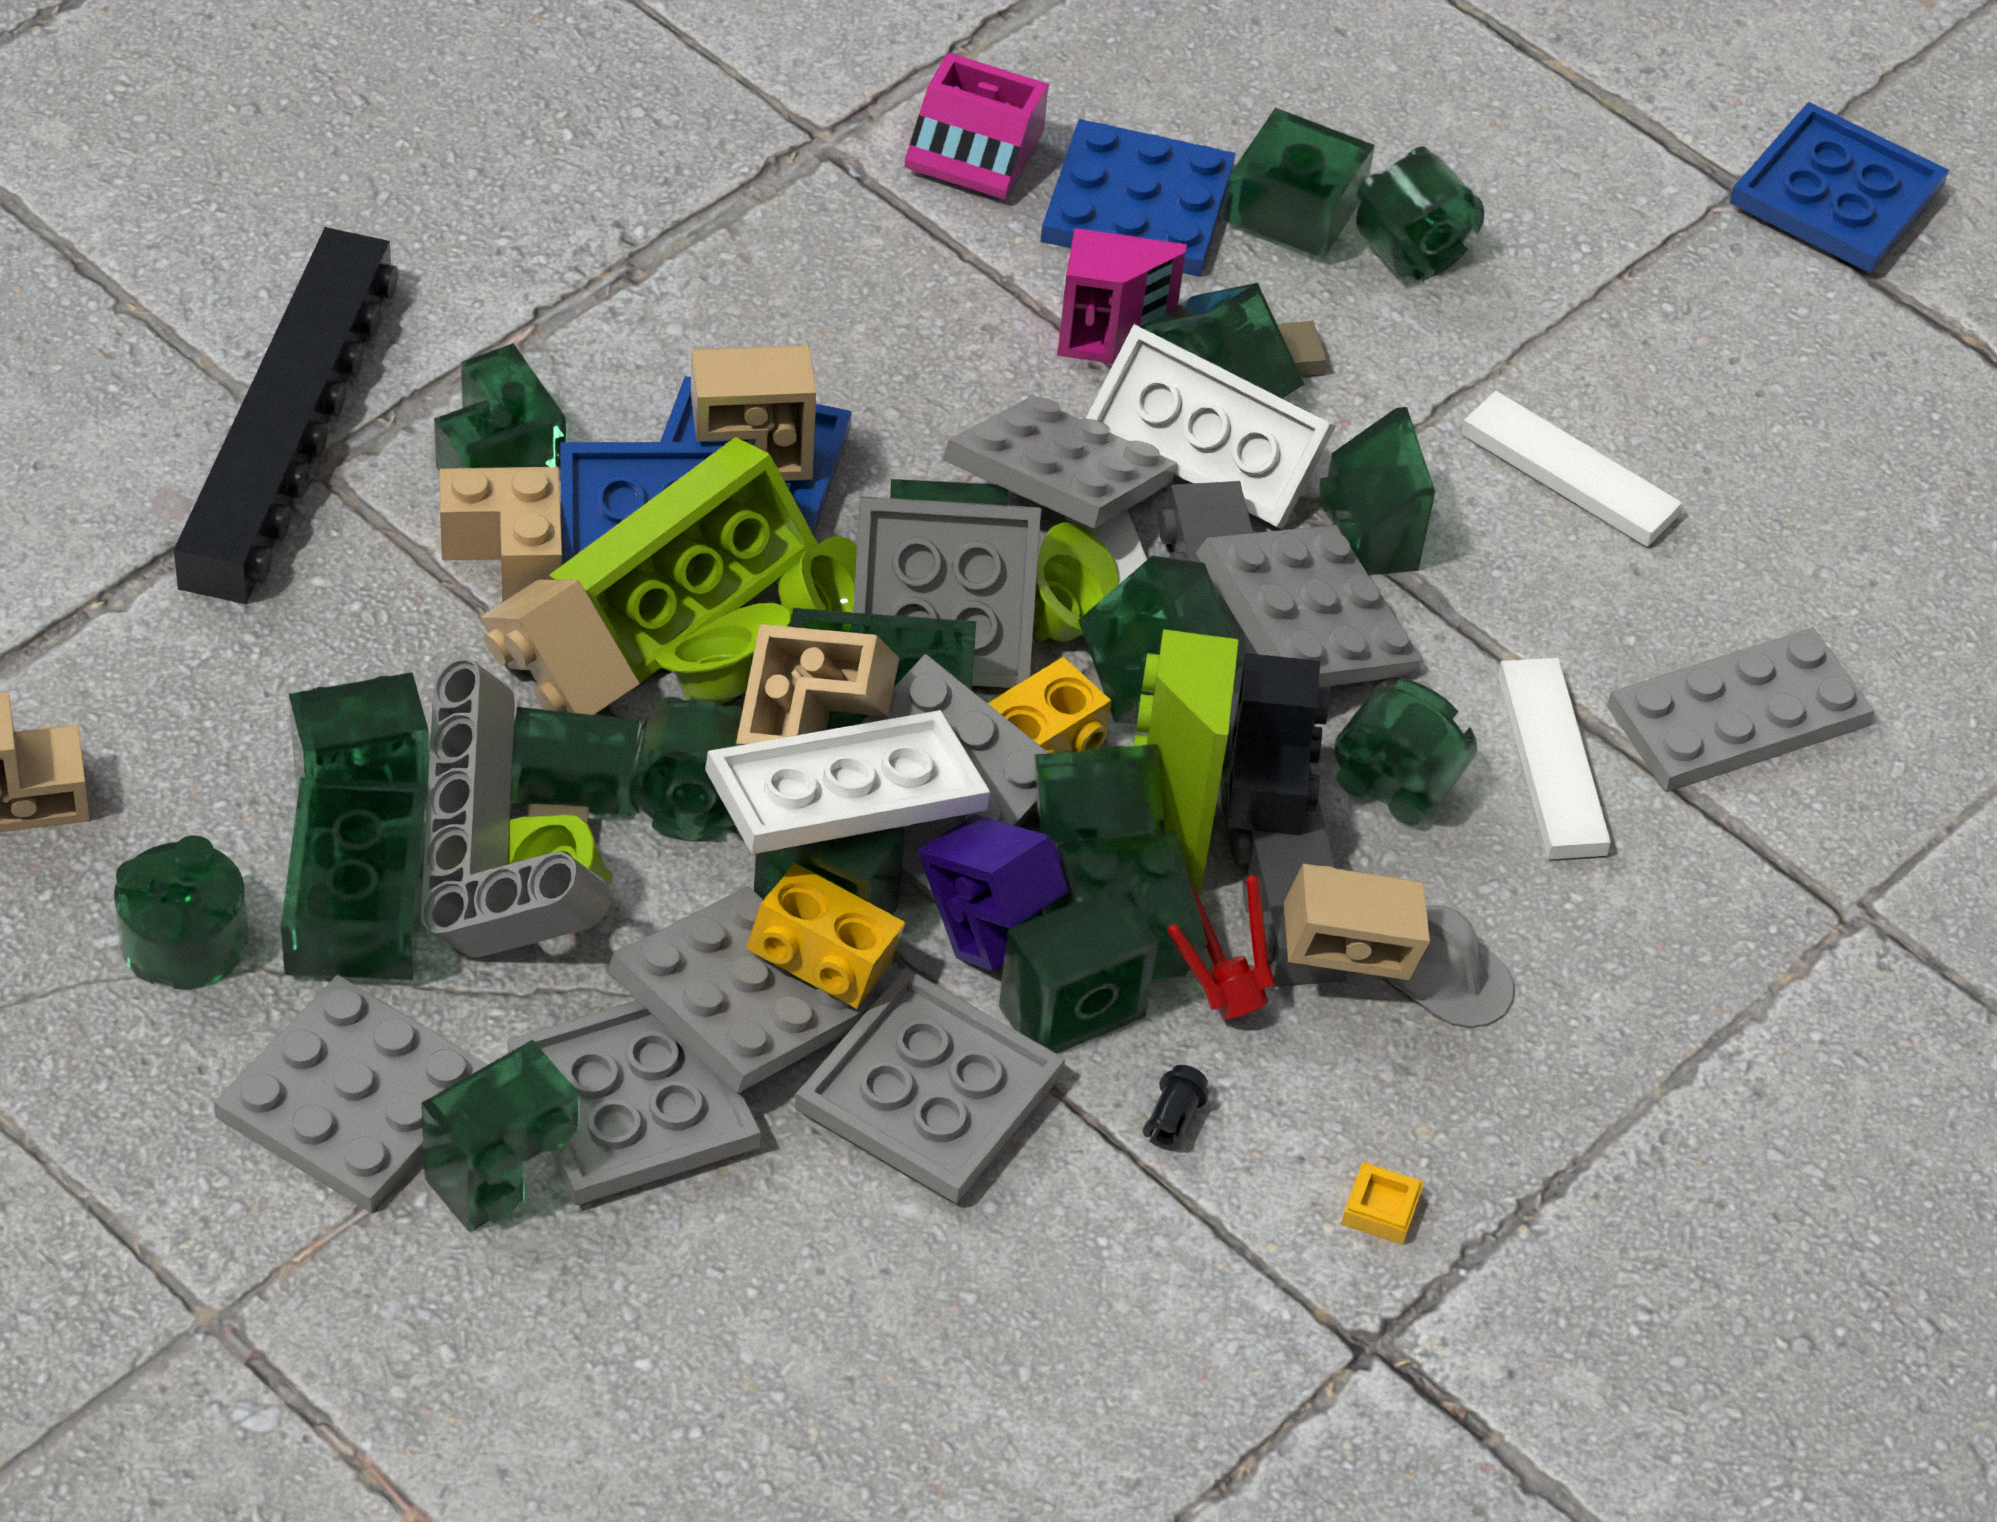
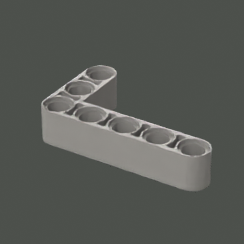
[421,658,612,958]

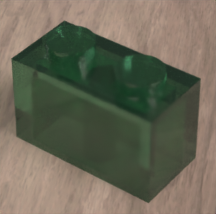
[510,707,640,816]

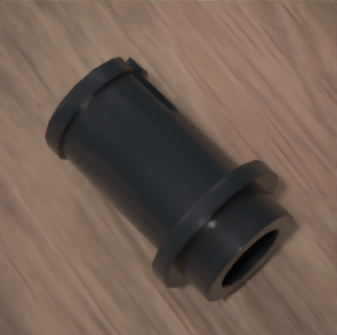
[1142,1065,1209,1150]

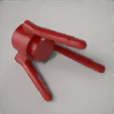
[1168,873,1276,1019]

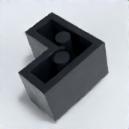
[1226,653,1330,835]

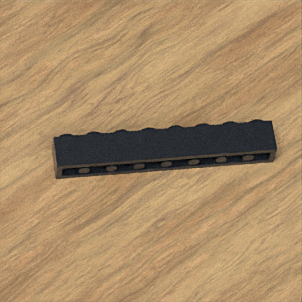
[174,227,398,605]

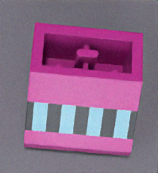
[904,52,1049,200]
[1057,228,1187,364]

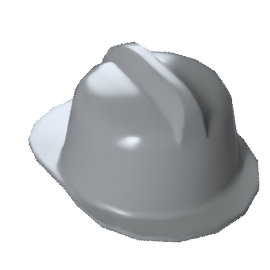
[1384,905,1514,1028]

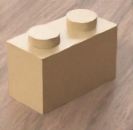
[1284,864,1430,980]

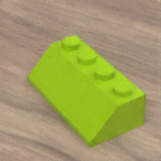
[549,437,818,683]
[1125,629,1239,894]

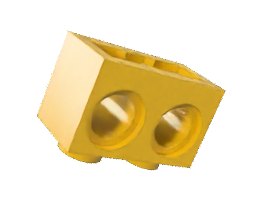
[988,656,1112,765]
[745,863,906,1009]

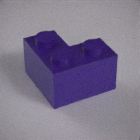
[917,814,1069,971]

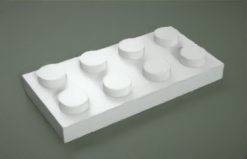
[1085,324,1336,530]
[705,710,990,854]

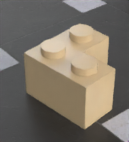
[691,345,816,481]
[440,467,562,603]
[480,580,640,723]
[736,624,899,746]
[0,691,90,832]

